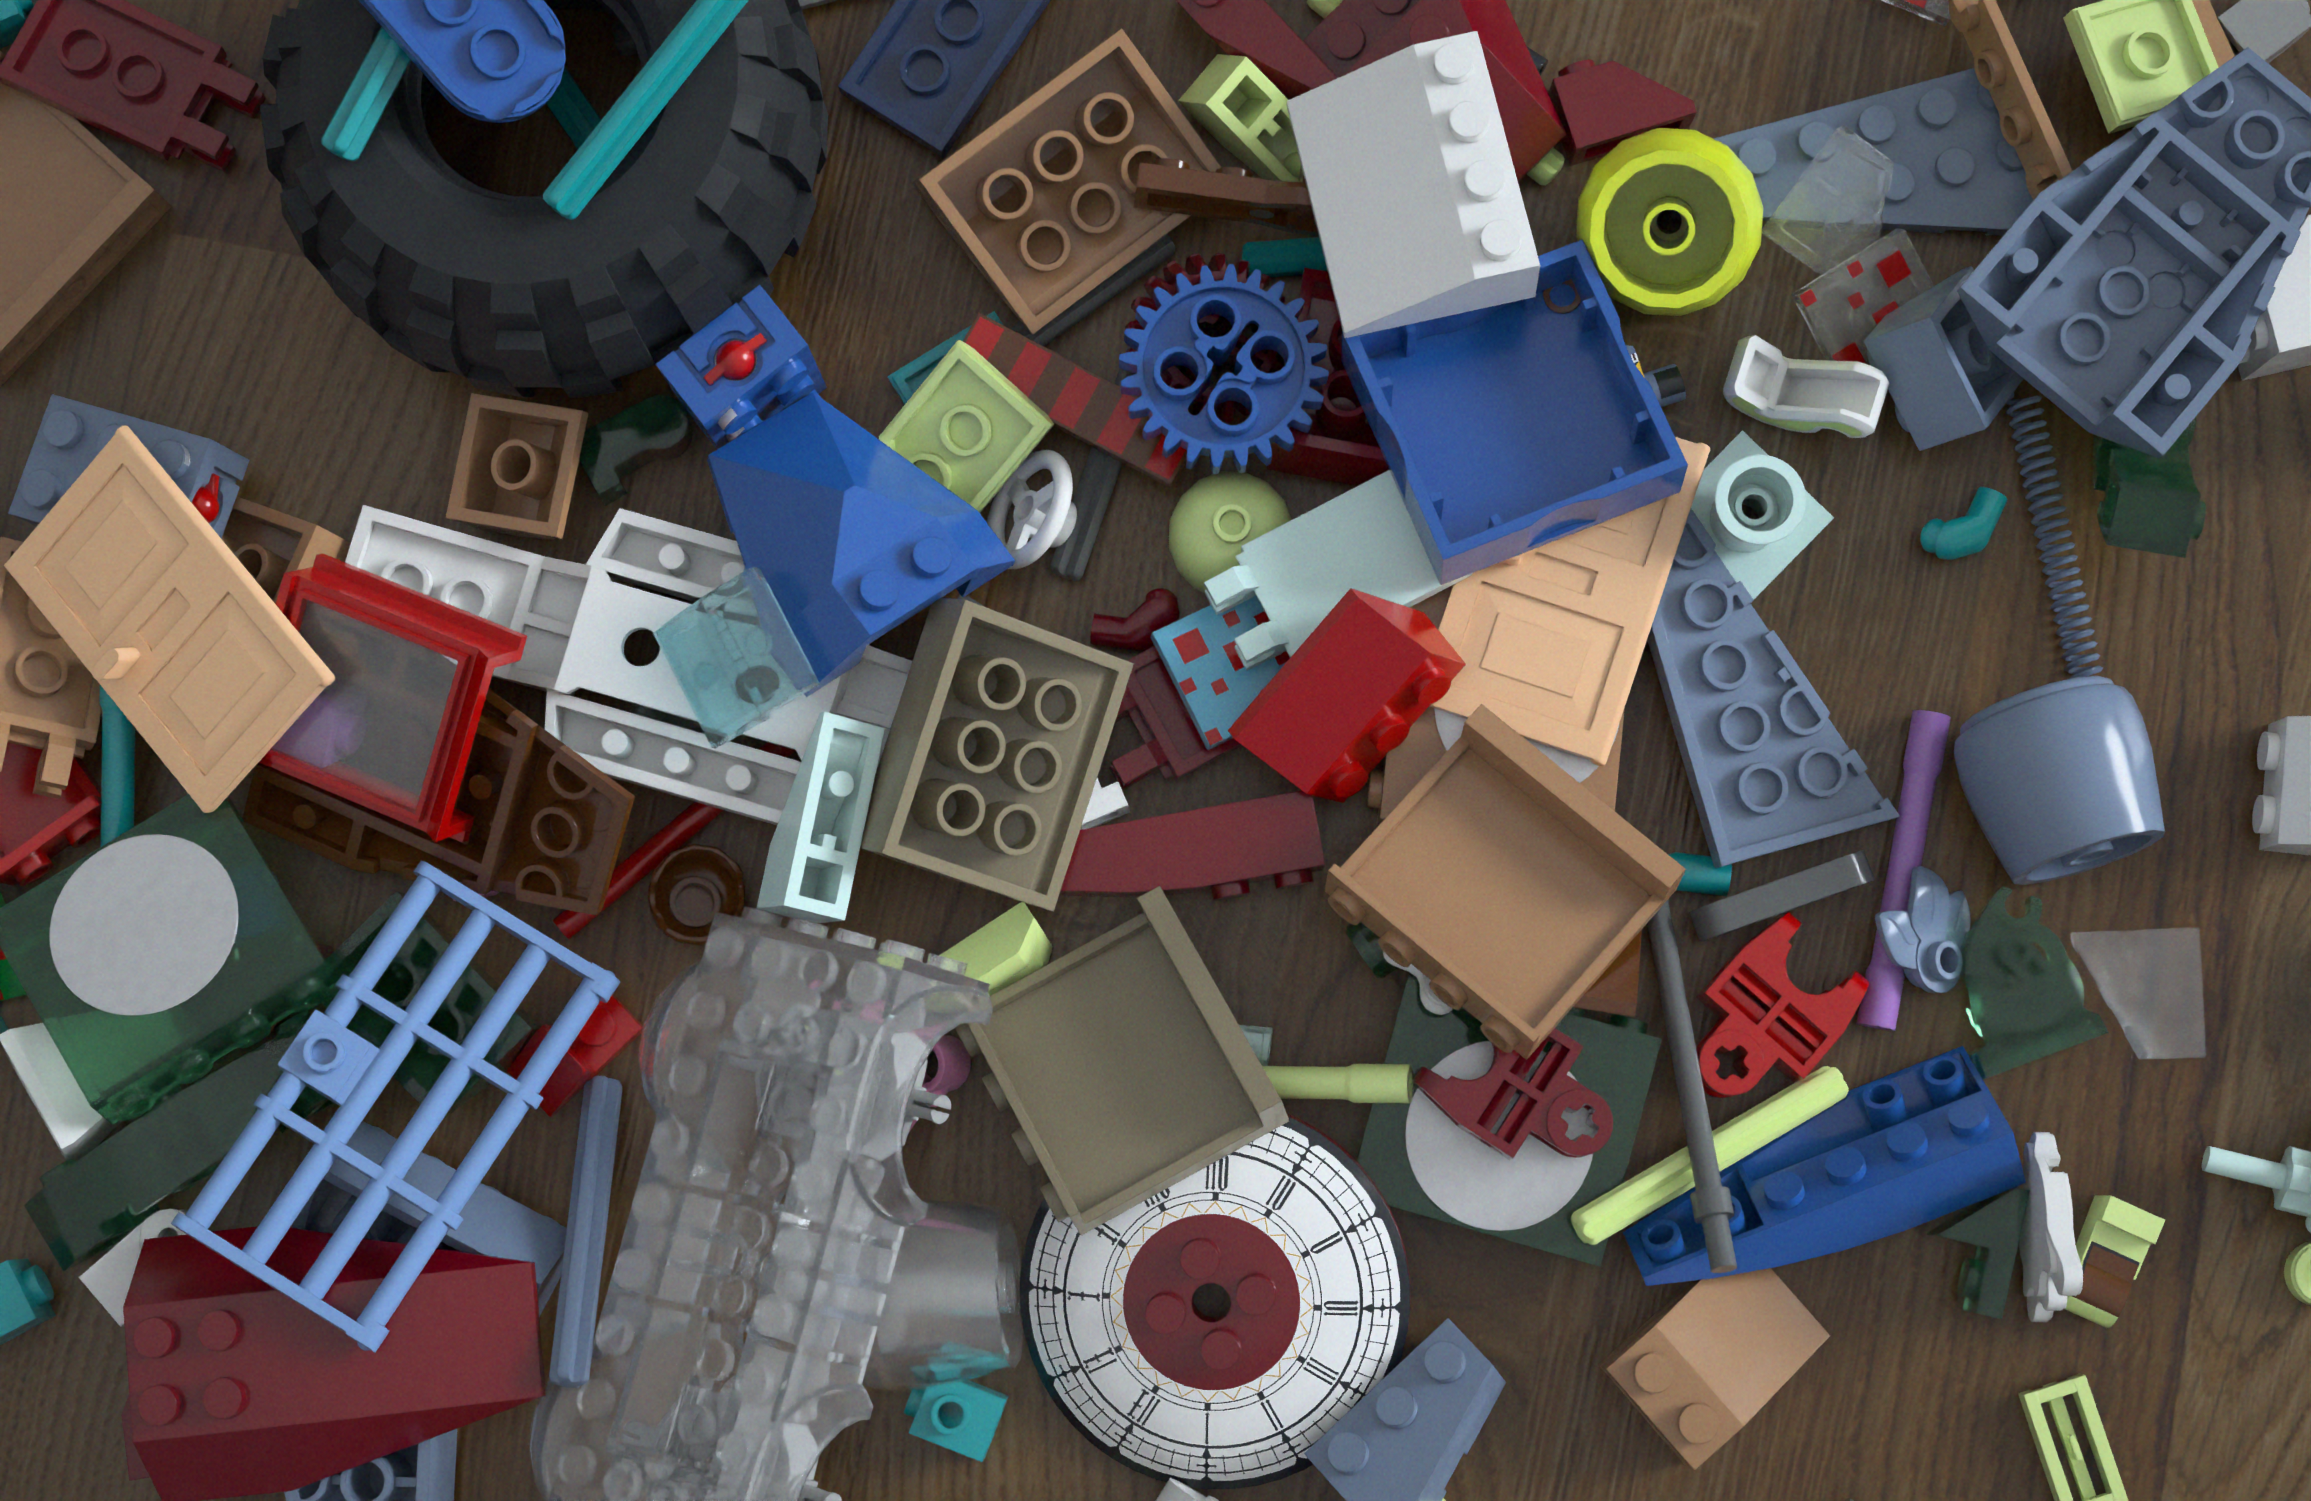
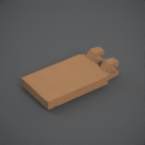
[0,537,102,799]

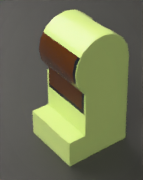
[2065,1195,2165,1328]

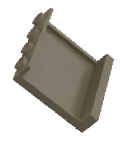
[953,886,1289,1236]

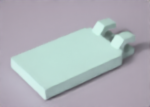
[1204,470,1473,671]

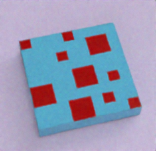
[1150,595,1290,750]

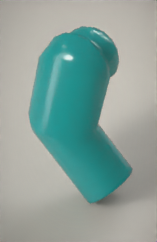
[1920,487,2008,560]

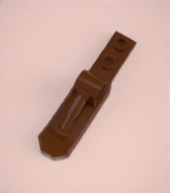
[1133,158,1319,236]

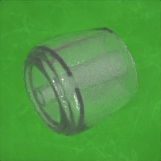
[829,1197,1025,1392]

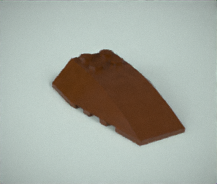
[242,600,635,915]

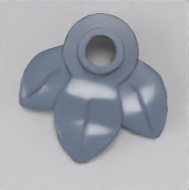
[1875,866,1971,994]

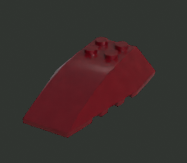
[123,1226,546,1501]

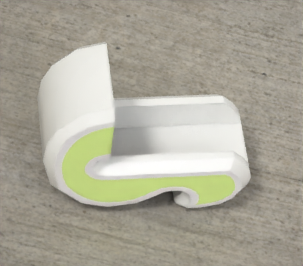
[1723,335,1889,438]

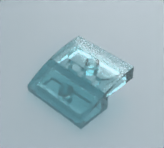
[653,567,820,749]

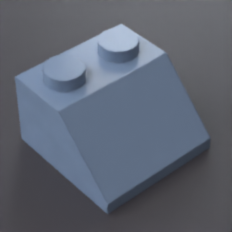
[1864,266,2024,451]

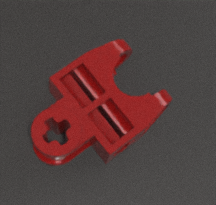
[1696,911,1869,1098]

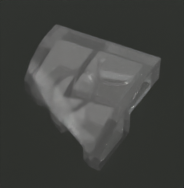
[2071,927,2207,1059]

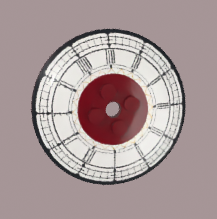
[1020,1114,1411,1489]

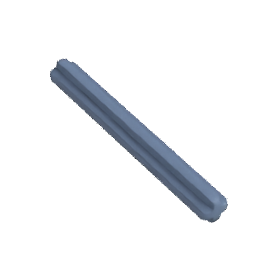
[549,1076,623,1388]

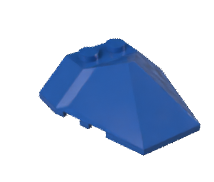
[707,392,1015,697]

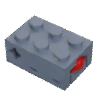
[8,394,250,539]

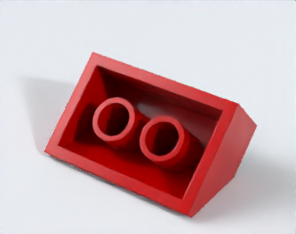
[1228,588,1466,803]

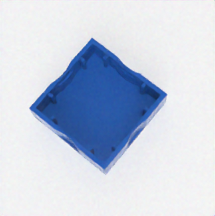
[1341,239,1688,585]

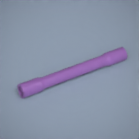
[1856,710,1951,1031]

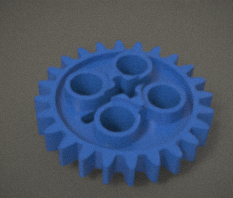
[1119,264,1329,475]

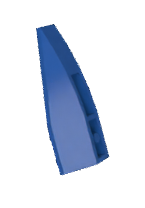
[1623,1046,2026,1286]

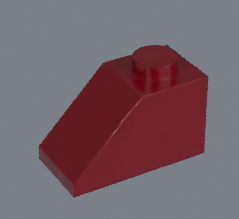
[1548,59,1697,166]

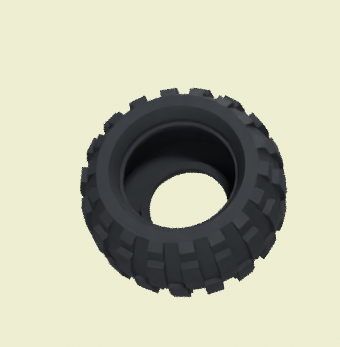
[260,0,828,398]

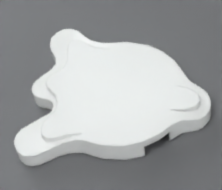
[2017,1132,2083,1322]

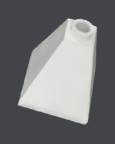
[0,1004,198,1168]

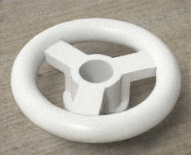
[987,450,1077,569]

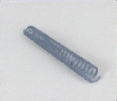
[2006,393,2103,679]

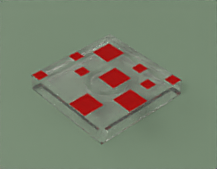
[1791,229,1934,365]

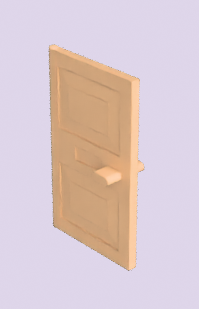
[4,425,335,813]
[1429,437,1710,766]

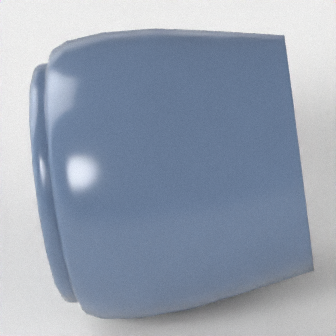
[1954,675,2165,885]

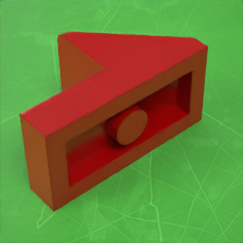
[507,994,646,1117]

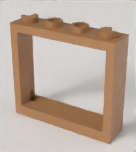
[1948,0,2235,199]

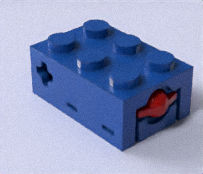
[656,284,827,449]

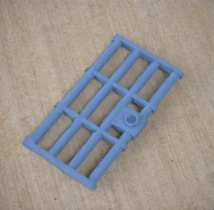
[171,860,620,1353]

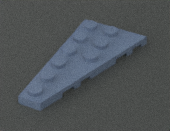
[1668,68,2034,236]
[1647,508,1901,868]

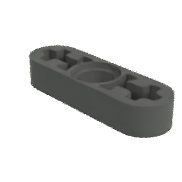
[1689,850,1875,942]

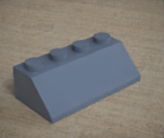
[292,1121,567,1317]

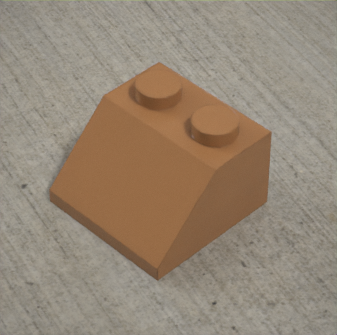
[446,393,588,540]

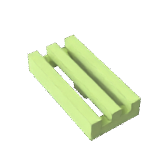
[2018,1374,2128,1501]

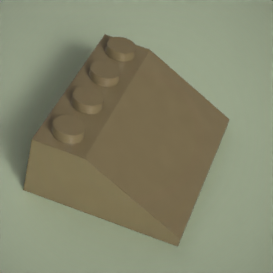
[860,598,1134,912]

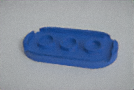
[359,0,566,123]

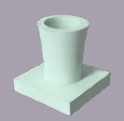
[1691,430,1834,600]

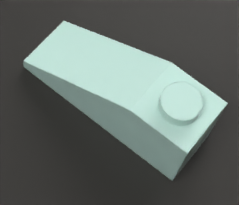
[756,712,885,924]

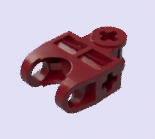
[1412,1007,1613,1160]

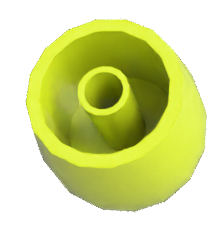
[1576,128,1764,316]

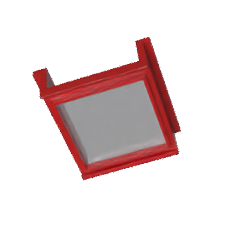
[259,553,527,843]

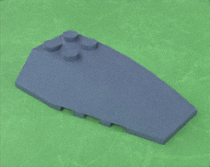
[1957,47,2311,458]

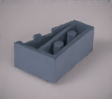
[1304,1318,1506,1501]

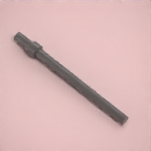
[1647,900,1737,1273]

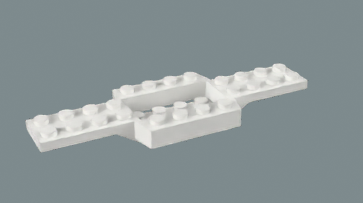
[345,505,913,825]

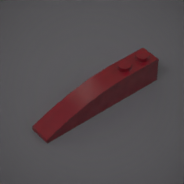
[936,790,1325,901]

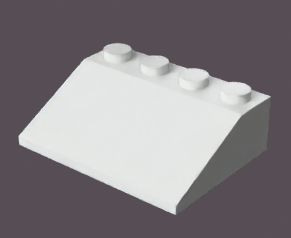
[1287,31,1540,338]

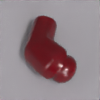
[1090,588,1180,652]

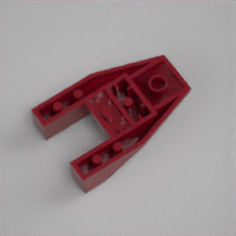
[1176,0,1567,182]

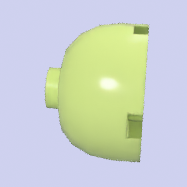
[1169,471,1292,593]

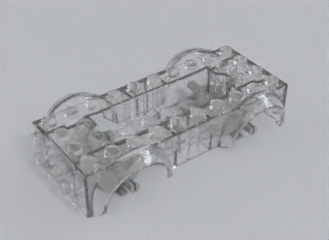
[529,906,993,1501]

